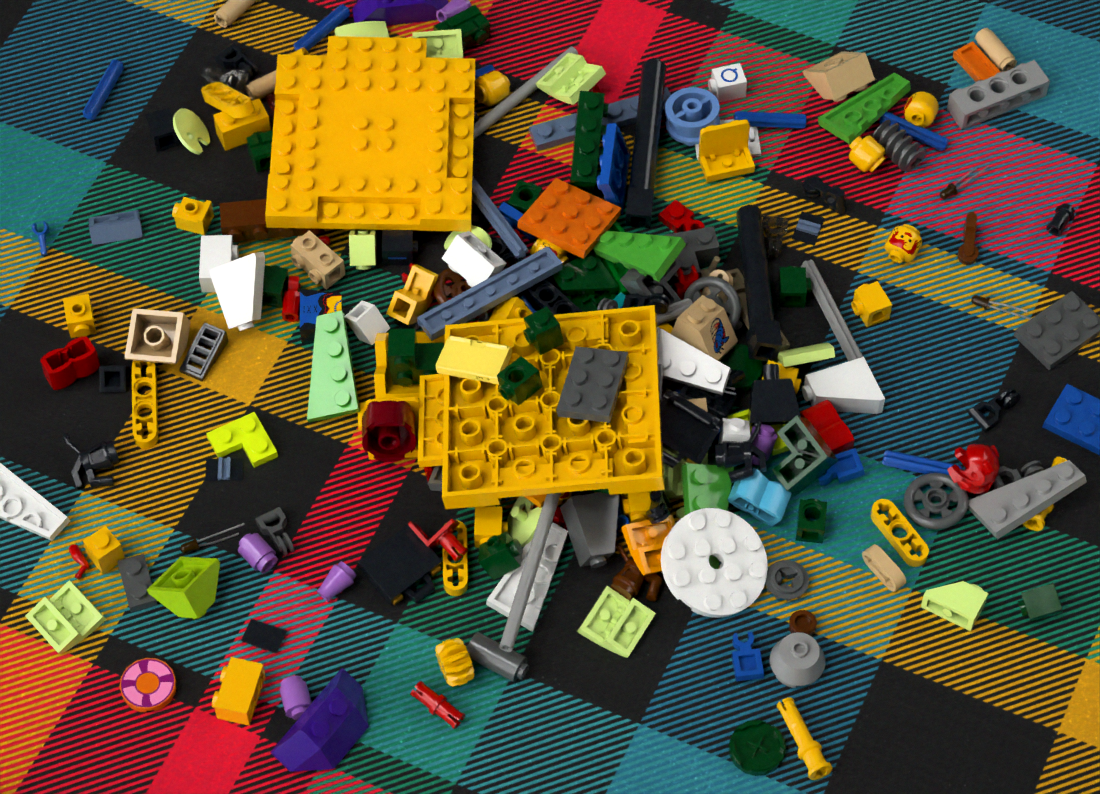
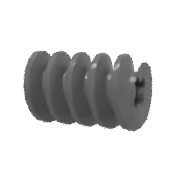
[872,120,927,172]

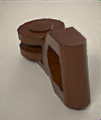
[957,212,979,265]

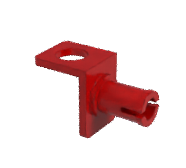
[408,519,468,562]

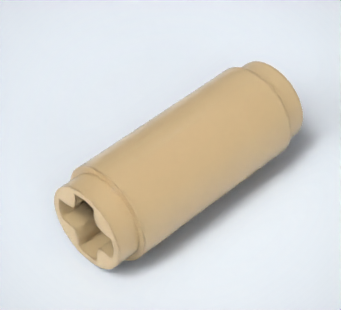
[214,0,256,28]
[975,28,1017,72]
[245,70,276,101]

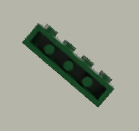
[569,91,608,195]

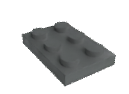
[1014,291,1100,370]
[556,346,629,423]

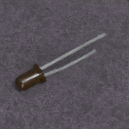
[940,166,989,200]
[971,295,1032,320]
[180,523,245,554]

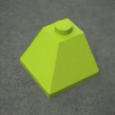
[147,556,220,619]

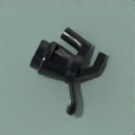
[715,420,767,483]
[63,433,120,489]

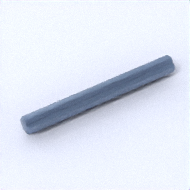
[472,176,528,258]

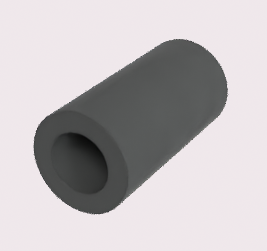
[467,632,529,682]

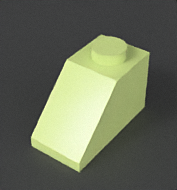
[349,229,377,270]
[921,581,988,632]

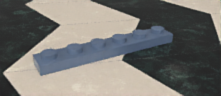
[529,87,671,151]
[417,246,563,341]

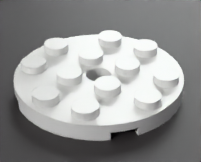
[661,508,768,618]

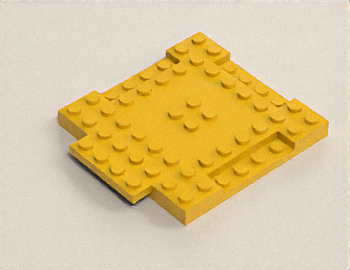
[265,36,475,232]
[418,305,665,509]

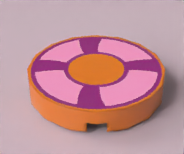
[119,658,176,713]

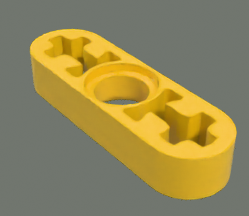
[871,499,929,567]
[443,520,468,596]

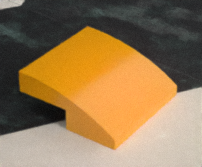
[621,515,675,575]

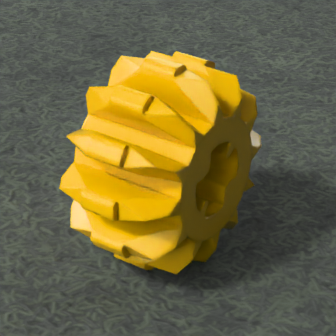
[435,638,475,687]

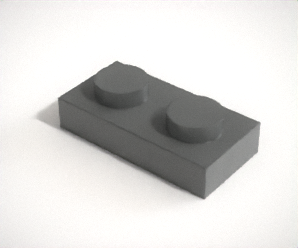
[117,554,157,612]

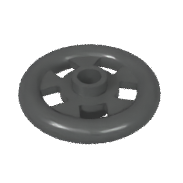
[683,276,741,329]
[903,473,969,529]

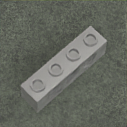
[947,60,1050,130]

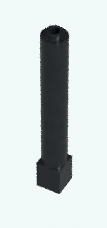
[625,58,666,228]
[736,205,782,361]

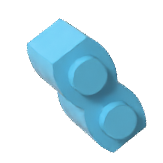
[727,468,791,526]

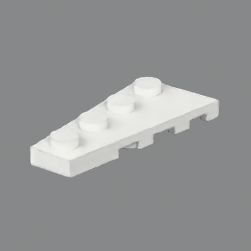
[657,327,731,395]
[0,463,70,541]
[486,522,568,632]

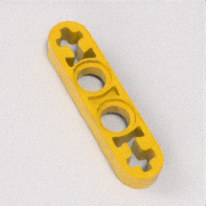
[201,82,255,118]
[132,360,158,449]

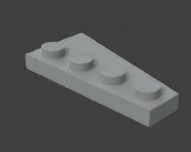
[968,460,1087,540]

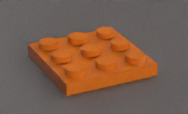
[517,178,622,259]

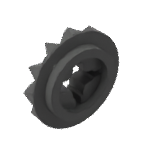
[765,560,809,602]

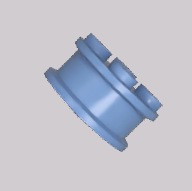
[665,87,720,146]

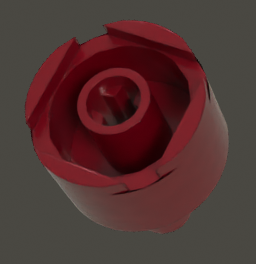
[362,401,416,462]

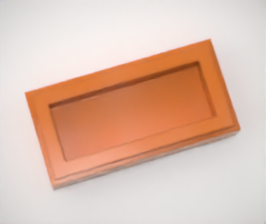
[953,41,1001,82]

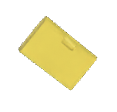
[436,336,513,385]

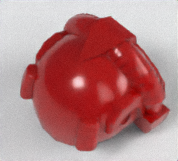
[947,444,1000,494]

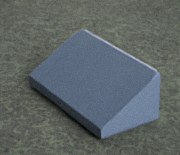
[89,210,142,245]

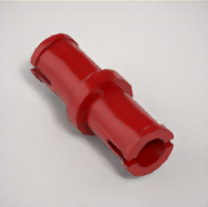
[410,681,465,729]

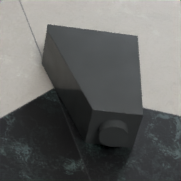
[560,492,619,568]

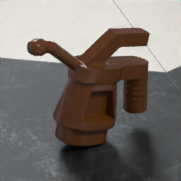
[610,542,663,601]

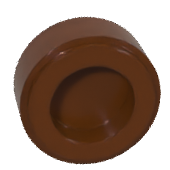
[789,610,817,636]

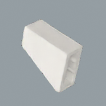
[209,252,265,331]
[802,357,885,414]

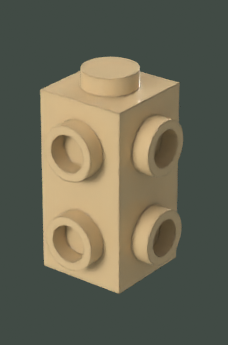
[290,230,345,290]

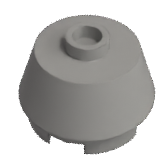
[770,632,825,688]

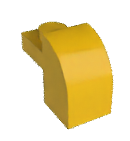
[386,264,439,325]

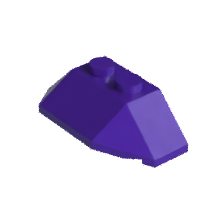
[352,0,448,26]
[270,668,369,772]

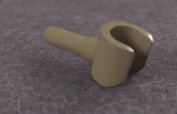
[700,256,720,277]

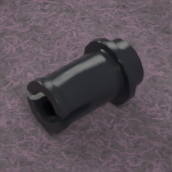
[1046,204,1075,236]

